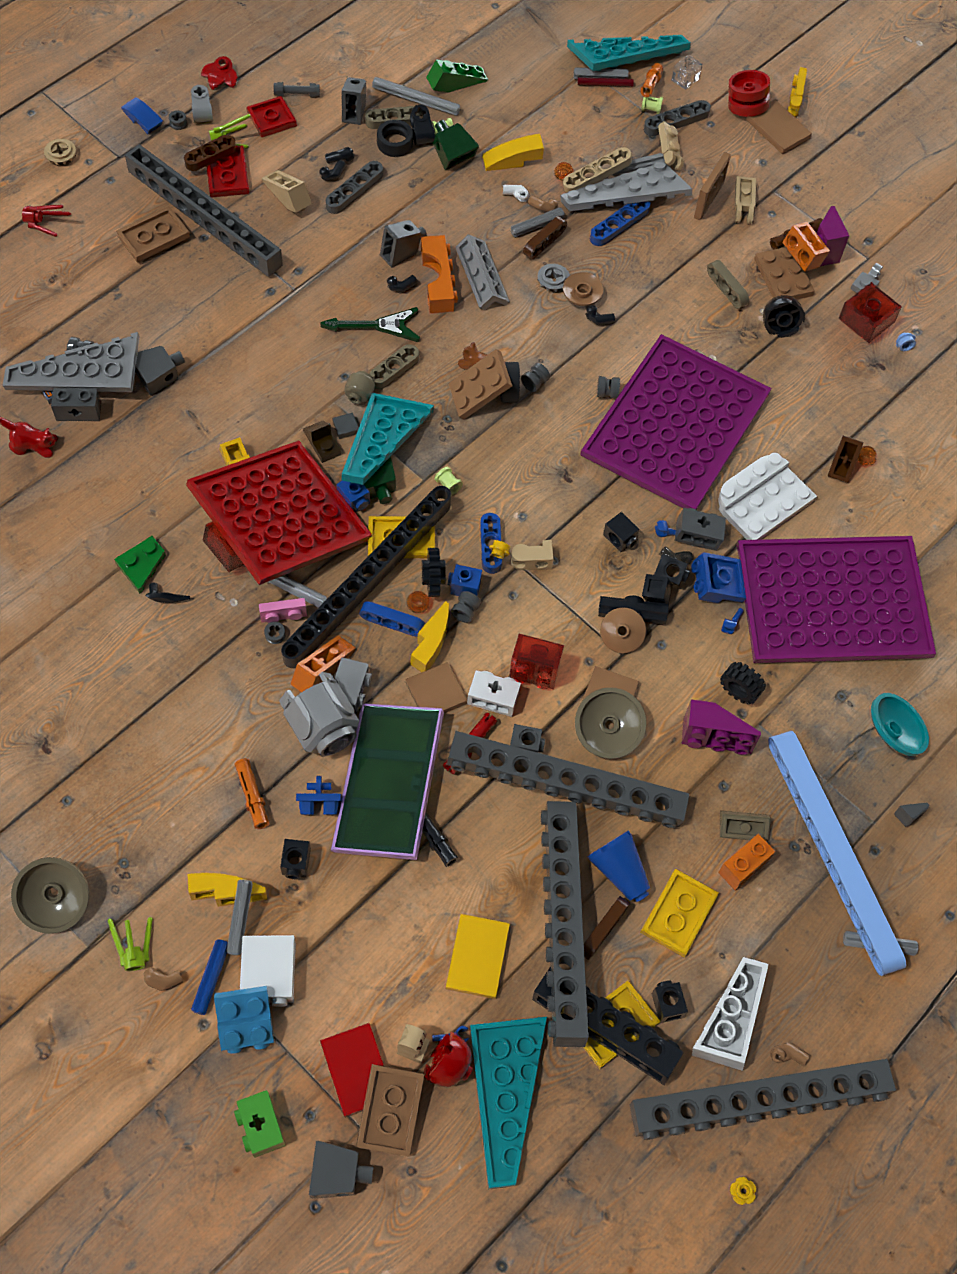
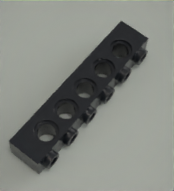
[532,968,684,1086]

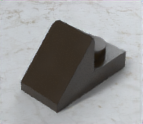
[303,421,341,463]

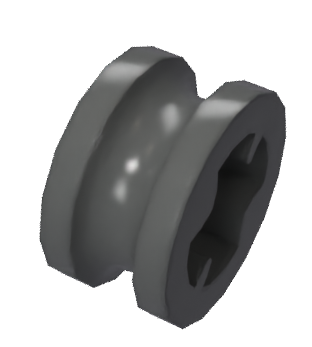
[169,110,187,130]
[264,622,286,644]

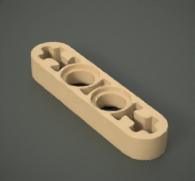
[563,147,632,193]

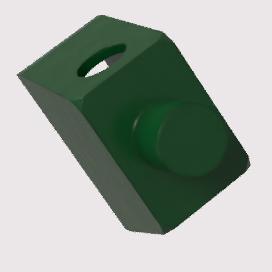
[433,120,479,171]
[364,456,396,504]

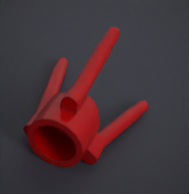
[22,205,71,237]

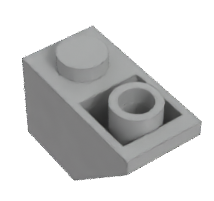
[335,657,372,714]

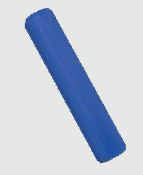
[191,939,228,1015]

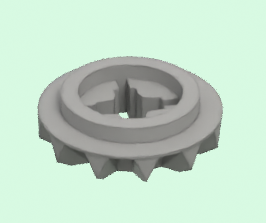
[537,264,570,292]

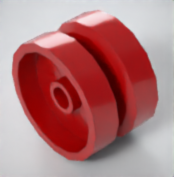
[728,70,770,117]

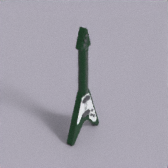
[320,307,420,342]

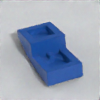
[121,97,163,135]

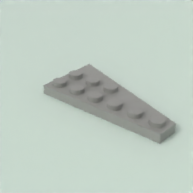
[560,161,692,211]
[3,332,140,392]

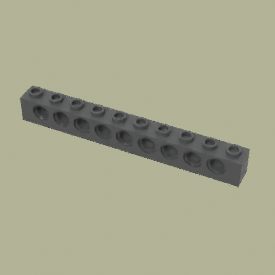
[125,144,283,277]
[446,731,689,828]
[541,801,588,1047]
[630,1059,896,1140]

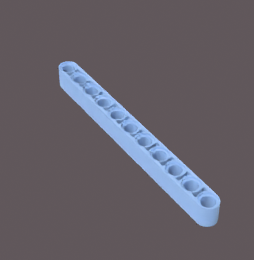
[768,731,906,976]

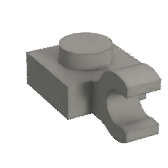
[851,263,883,299]

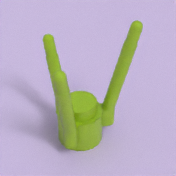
[209,114,251,148]
[108,917,153,971]

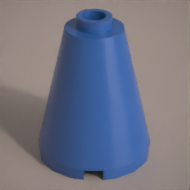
[588,830,651,902]

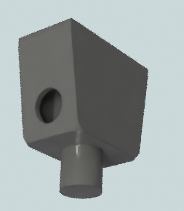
[342,77,366,125]
[380,220,427,268]
[135,346,185,396]
[309,1141,373,1199]

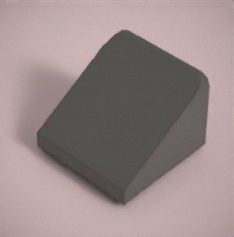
[894,803,930,827]

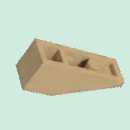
[262,170,312,213]

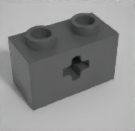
[51,388,101,421]
[674,508,726,551]

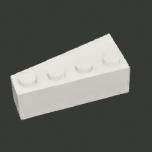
[692,957,769,1071]

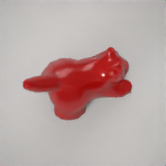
[0,417,58,458]

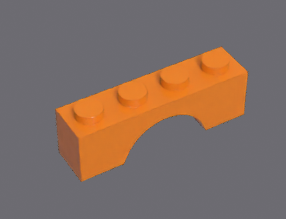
[421,235,458,314]

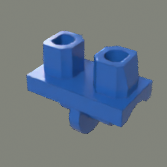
[296,776,341,815]

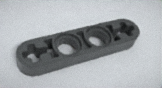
[644,100,711,136]
[325,161,383,214]

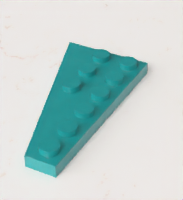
[567,35,691,71]
[341,393,434,485]
[470,1017,547,1189]

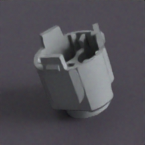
[279,672,359,757]

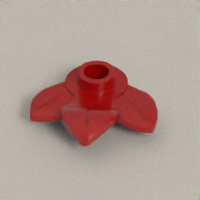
[201,56,237,90]

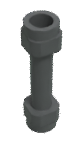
[273,82,320,97]

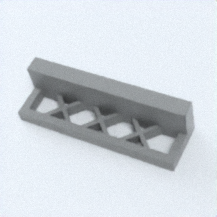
[455,234,510,310]

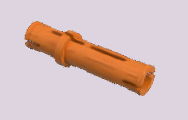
[640,63,663,97]
[234,758,270,829]

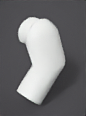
[503,185,530,202]

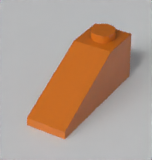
[291,635,356,692]

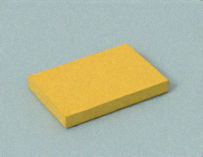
[368,516,435,558]
[640,869,719,958]
[446,914,510,999]
[583,981,660,1069]

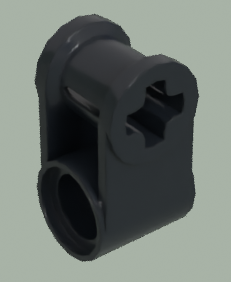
[410,104,435,145]

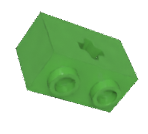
[234,1090,285,1158]

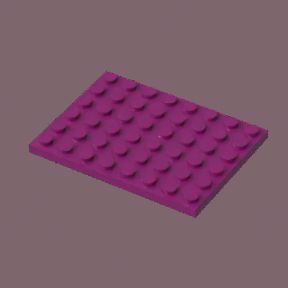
[580,334,772,510]
[737,536,936,663]

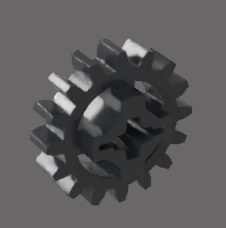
[421,548,446,597]

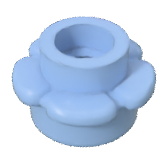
[896,332,916,352]

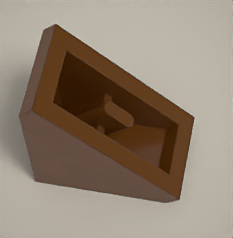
[827,435,864,483]

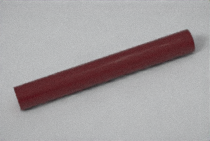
[577,77,634,87]

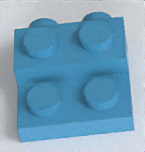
[214,986,274,1054]

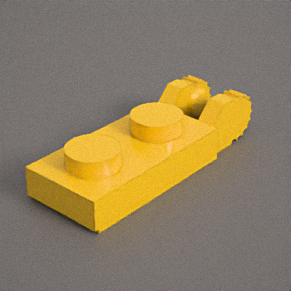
[787,67,807,118]

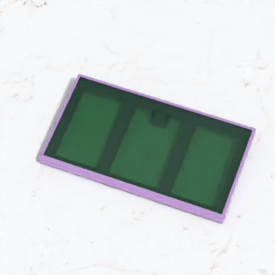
[331,704,444,860]

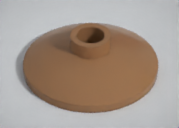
[563,272,603,306]
[600,608,646,653]

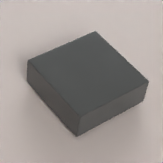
[332,412,359,439]

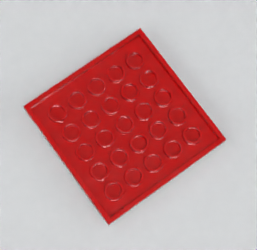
[186,441,372,585]

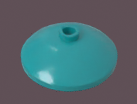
[871,693,929,756]

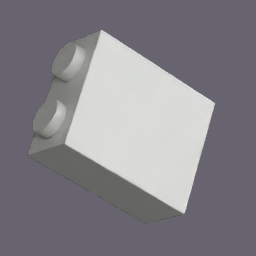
[240,935,296,1007]

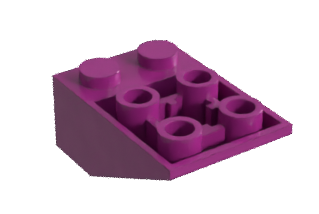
[681,699,761,755]

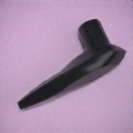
[145,582,190,603]

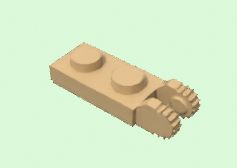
[658,121,684,171]
[734,176,756,224]

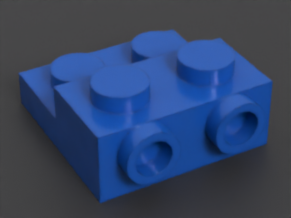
[691,552,746,603]

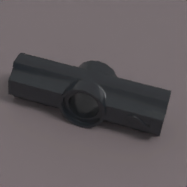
[598,595,668,624]

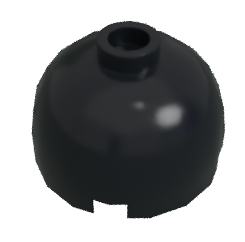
[763,295,805,338]

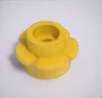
[489,540,511,559]
[730,1177,757,1205]

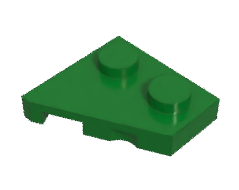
[114,536,166,594]

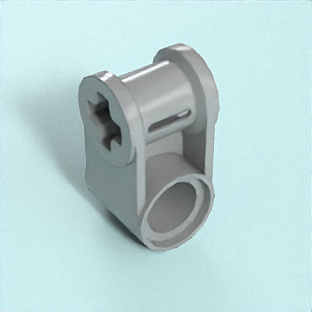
[191,85,213,123]

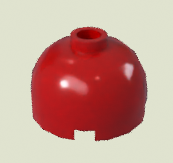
[423,1031,473,1087]

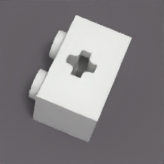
[467,670,521,717]

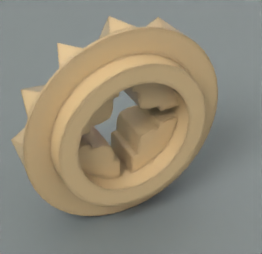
[44,139,76,165]

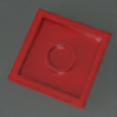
[246,96,297,138]

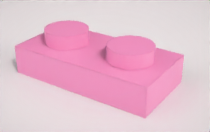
[259,598,307,623]

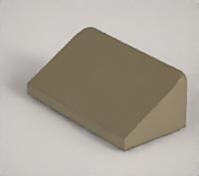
[720,810,771,841]

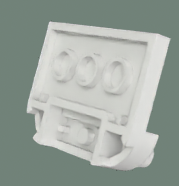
[718,453,817,540]

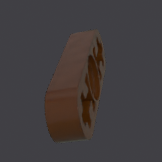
[184,135,236,171]
[523,216,567,260]
[584,896,630,961]

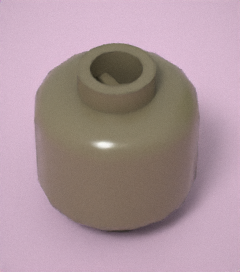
[344,371,375,404]

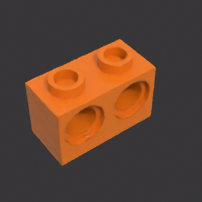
[782,222,830,272]
[718,834,776,891]

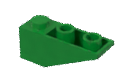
[426,59,488,93]

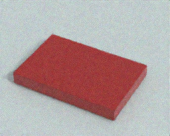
[205,145,250,198]
[320,1023,384,1118]

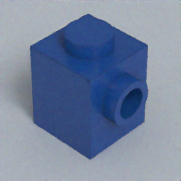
[336,481,370,512]
[447,564,482,597]

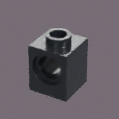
[603,512,640,552]
[654,554,690,586]
[642,574,673,606]
[280,839,311,880]
[652,980,688,1023]

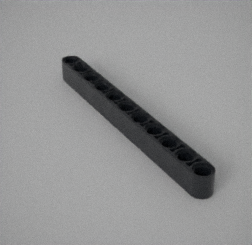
[281,486,451,669]

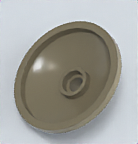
[575,688,646,759]
[11,857,89,934]

